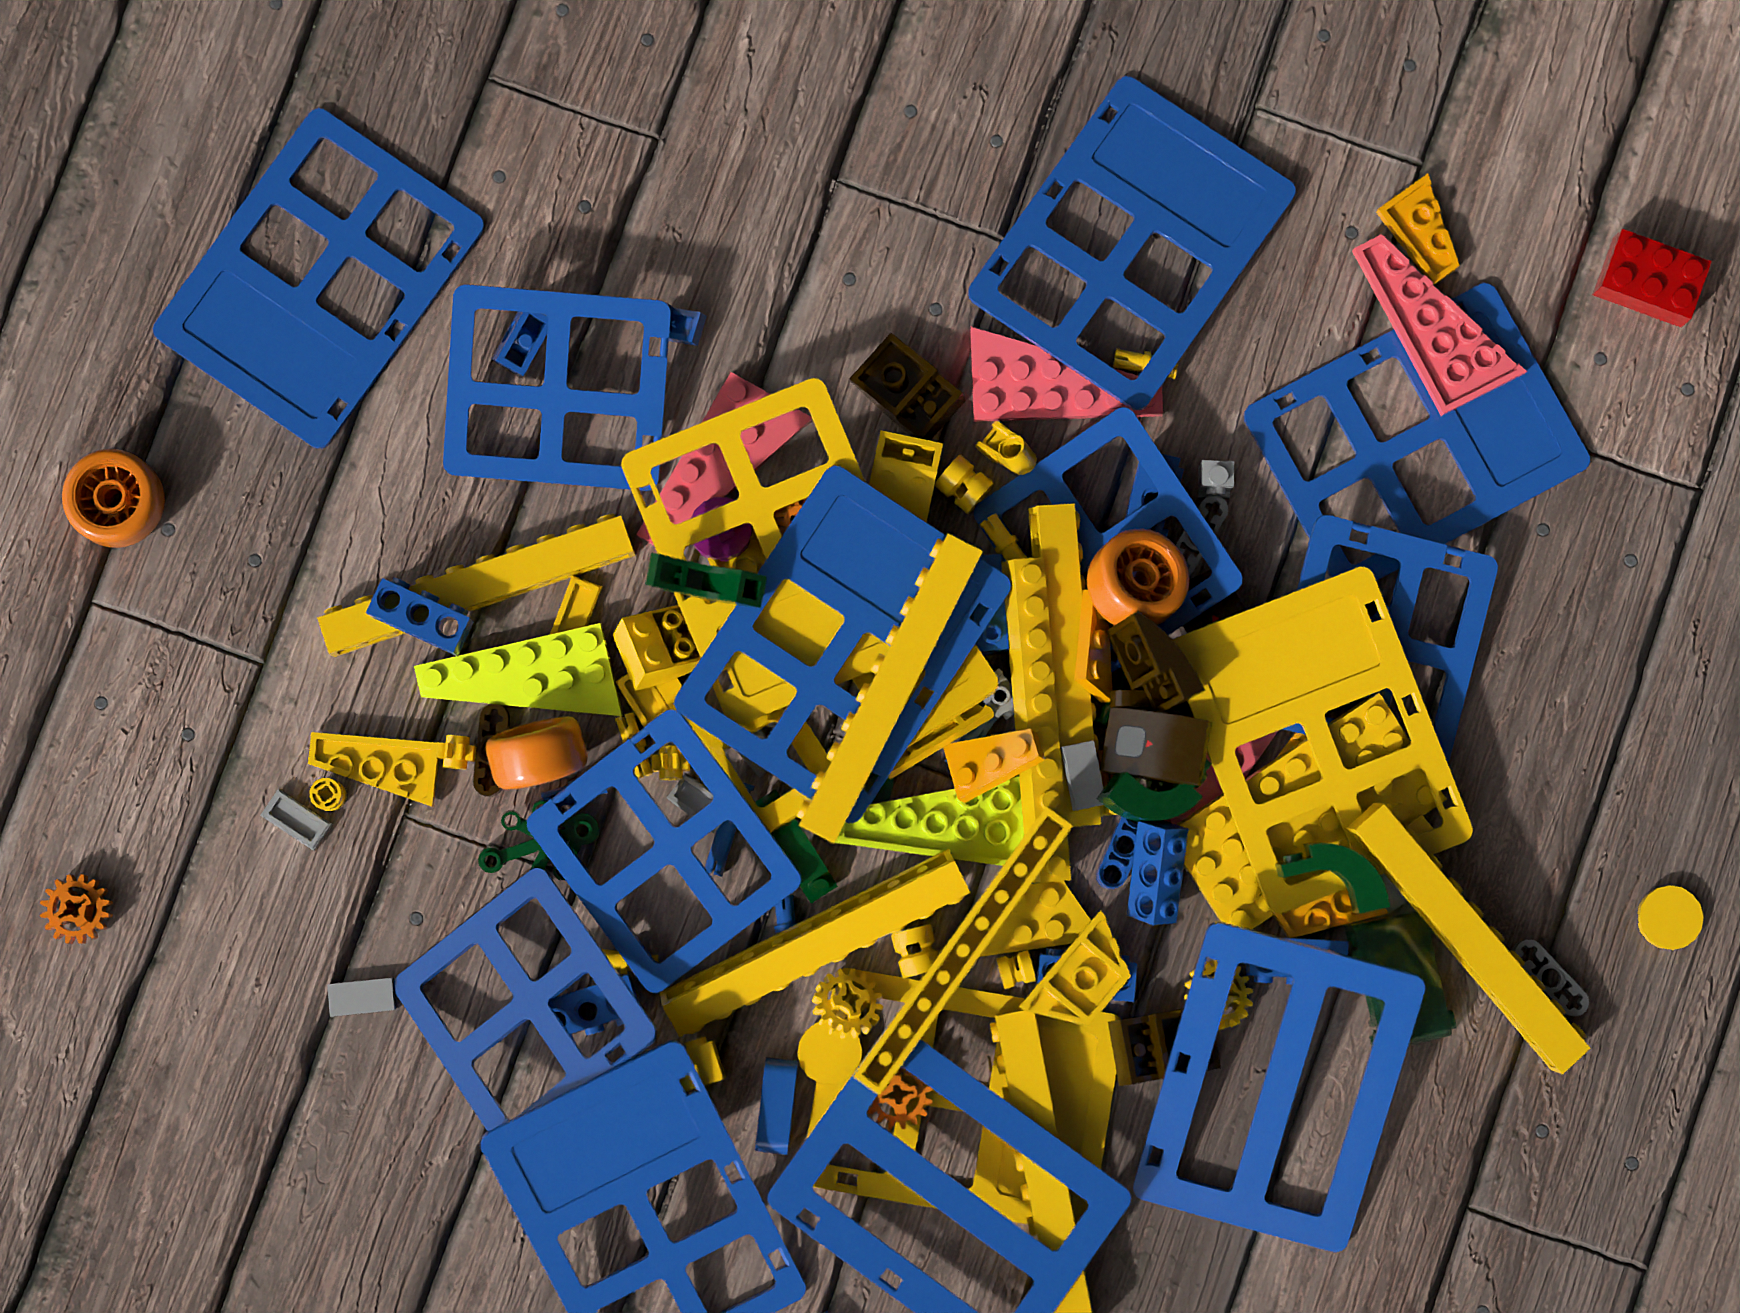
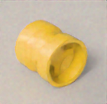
[309,778,347,811]
[996,950,1036,989]

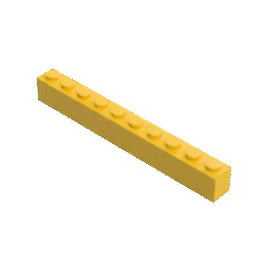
[1028,503,1104,827]
[317,514,636,657]
[796,534,983,843]
[1001,557,1071,883]
[1346,802,1591,1074]
[853,807,1073,1096]
[660,849,971,1037]
[990,1010,1092,1313]

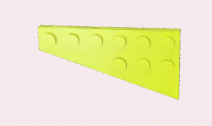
[414,623,623,716]
[835,776,1024,866]

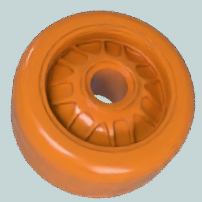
[62,449,165,548]
[1087,529,1189,625]
[486,717,588,789]

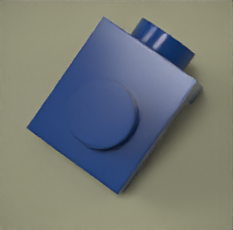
[665,302,707,346]

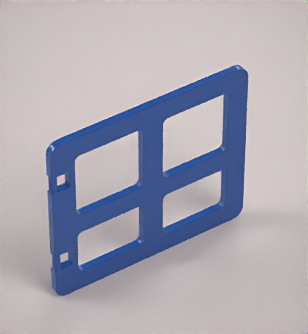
[443,284,671,491]
[974,407,1243,673]
[1283,515,1498,762]
[527,710,802,993]
[393,868,658,1131]

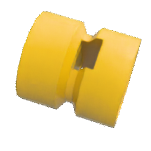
[934,454,994,514]
[891,924,939,979]

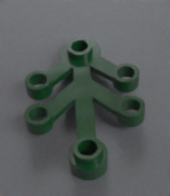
[478,799,599,880]

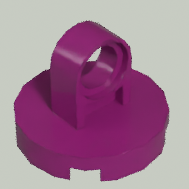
[691,497,753,561]

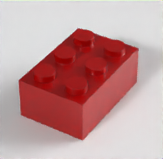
[1593,229,1712,328]

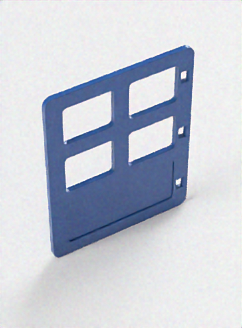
[968,76,1296,411]
[153,108,484,449]
[1243,283,1590,581]
[674,466,1011,823]
[481,1040,806,1313]

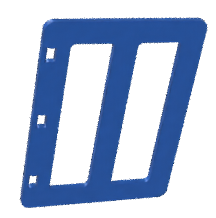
[1133,921,1425,1252]
[768,1028,1131,1313]

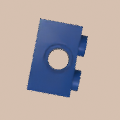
[491,312,548,376]

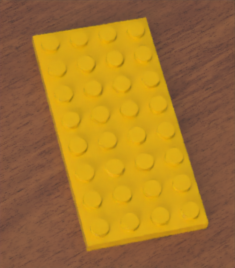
[1176,692,1447,930]

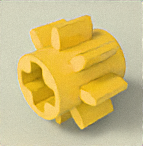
[436,735,476,770]
[651,746,690,781]

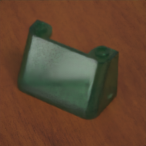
[1344,910,1456,1047]

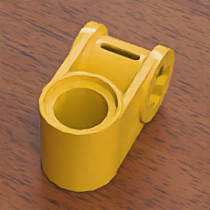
[975,421,1037,475]

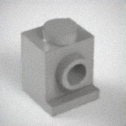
[1198,460,1234,499]
[981,668,1014,720]

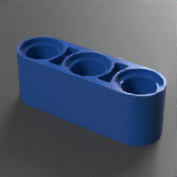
[1096,816,1138,890]
[755,1057,798,1155]

